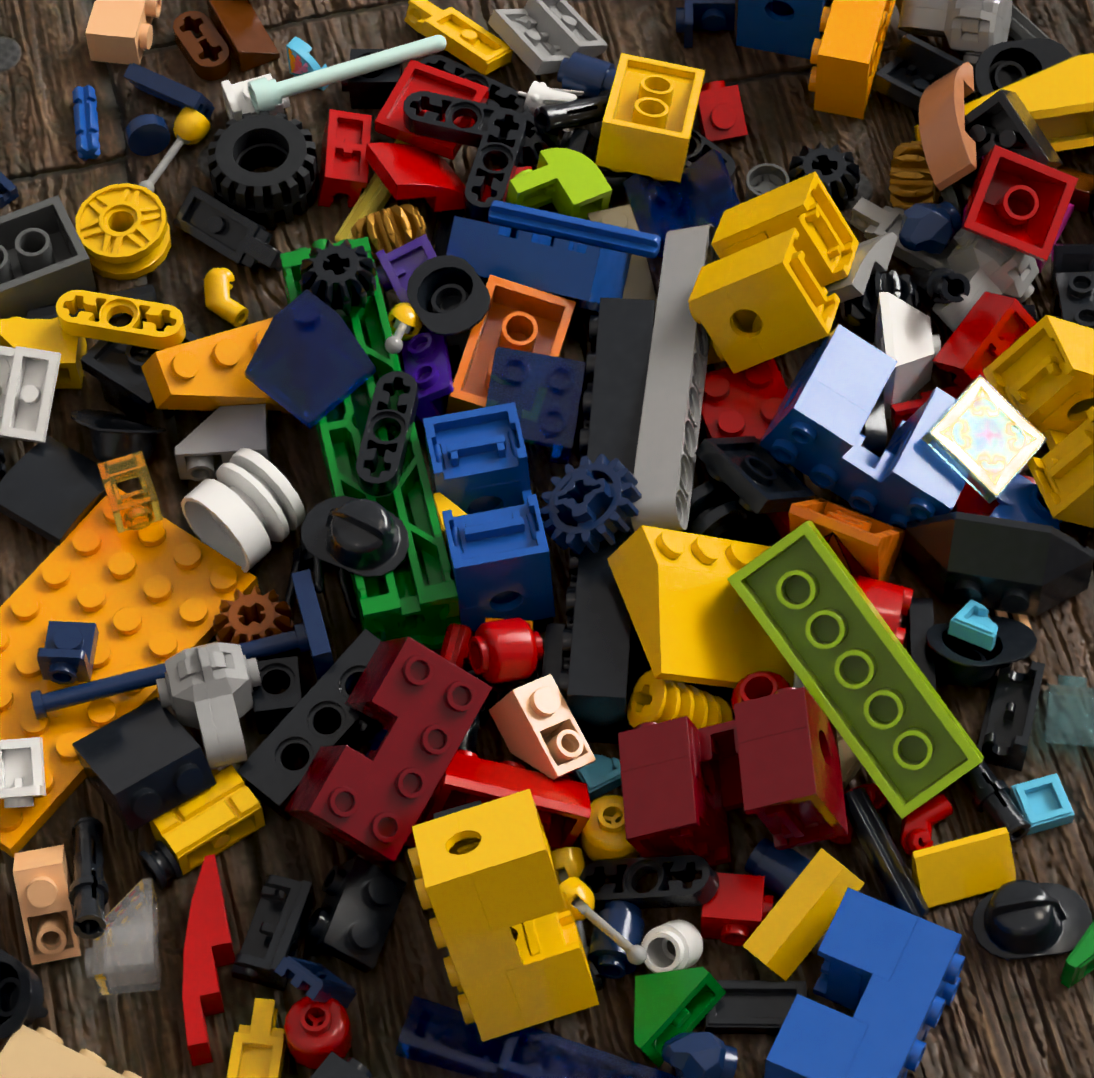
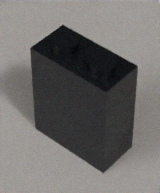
[72,697,217,832]

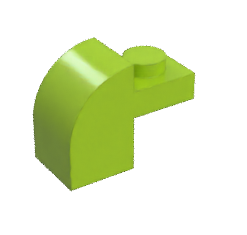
[506,148,612,220]

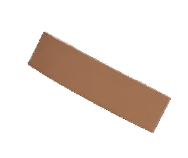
[919,62,977,191]

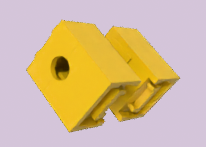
[688,172,859,374]
[983,315,1094,528]
[408,789,599,1042]

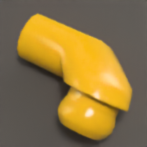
[203,268,249,327]

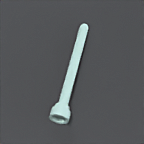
[248,35,447,115]

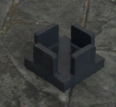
[80,313,200,420]

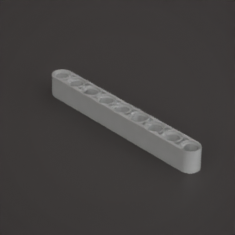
[631,224,720,531]

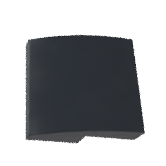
[0,435,120,546]

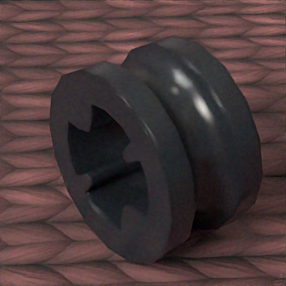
[138,840,183,890]

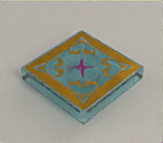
[921,375,1047,504]

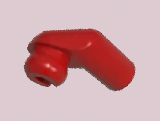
[899,793,953,856]

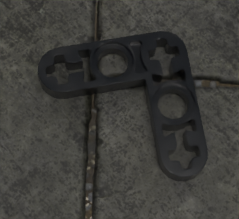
[403,91,526,221]

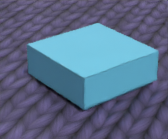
[1010,773,1075,835]

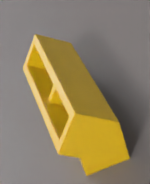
[743,848,865,981]

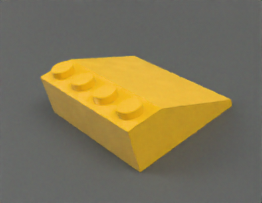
[607,525,794,688]

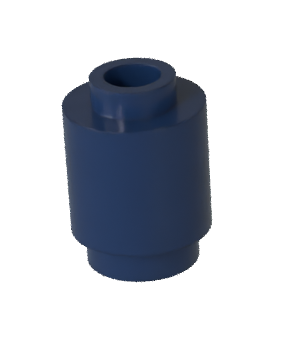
[557,52,617,99]
[744,838,810,900]
[587,900,645,979]

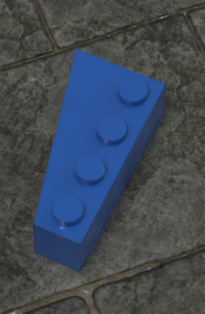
[446,216,632,312]

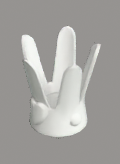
[518,81,584,132]

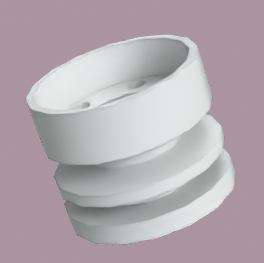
[181,448,306,573]

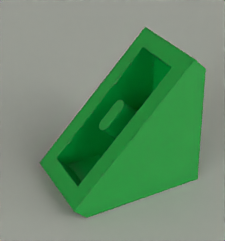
[634,967,726,1068]

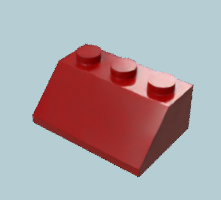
[425,750,591,851]

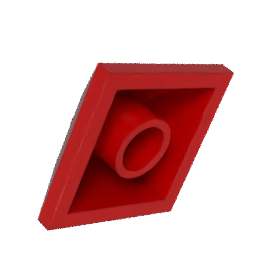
[962,145,1079,262]

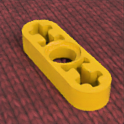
[56,290,186,350]

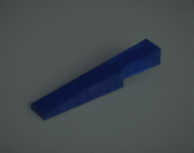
[395,996,678,1078]

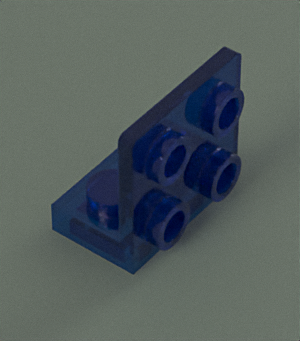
[623,149,740,258]
[486,347,586,465]

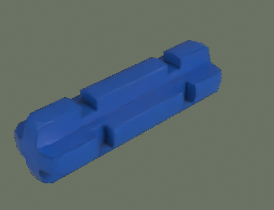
[72,85,101,160]

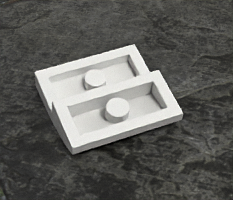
[0,346,62,443]

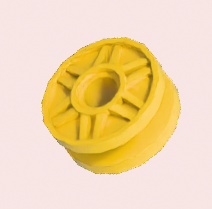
[75,183,171,280]

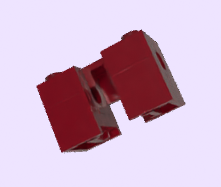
[284,636,492,862]
[618,687,848,876]

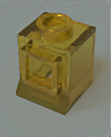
[97,451,163,533]

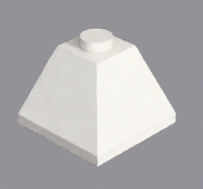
[873,292,941,419]

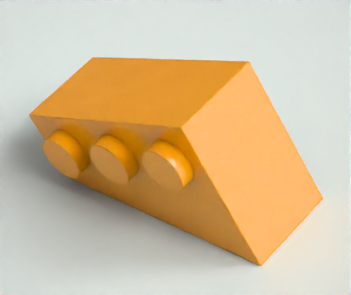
[141,316,311,414]

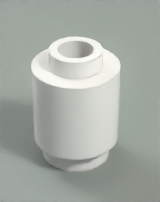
[641,919,703,973]

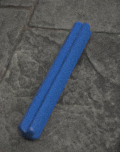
[488,200,661,259]

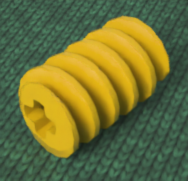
[627,670,733,729]

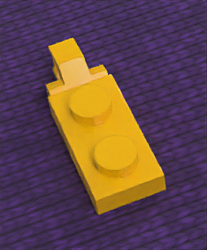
[404,0,513,75]
[226,998,286,1078]

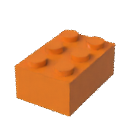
[446,275,576,442]

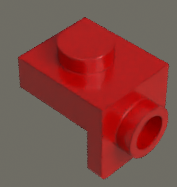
[697,80,748,143]

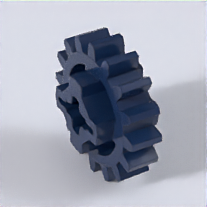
[540,454,642,555]

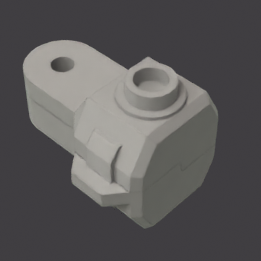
[898,0,1012,67]
[933,228,1039,333]
[156,642,262,769]

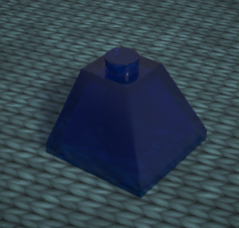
[245,289,376,429]

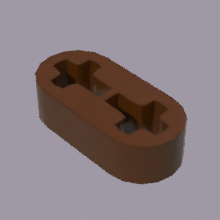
[173,11,232,81]

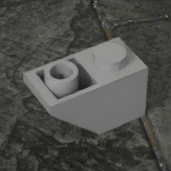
[175,404,271,481]

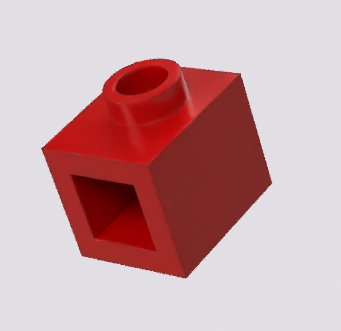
[700,872,773,946]

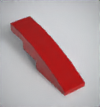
[182,854,235,1066]

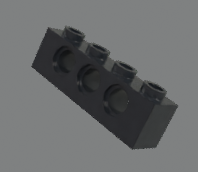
[237,629,381,821]

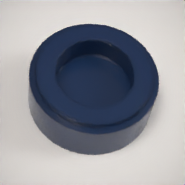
[125,114,170,156]

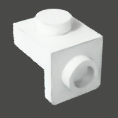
[0,737,46,808]

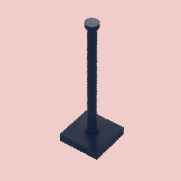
[31,569,334,720]

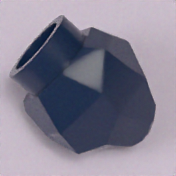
[899,201,962,254]
[661,1032,738,1078]

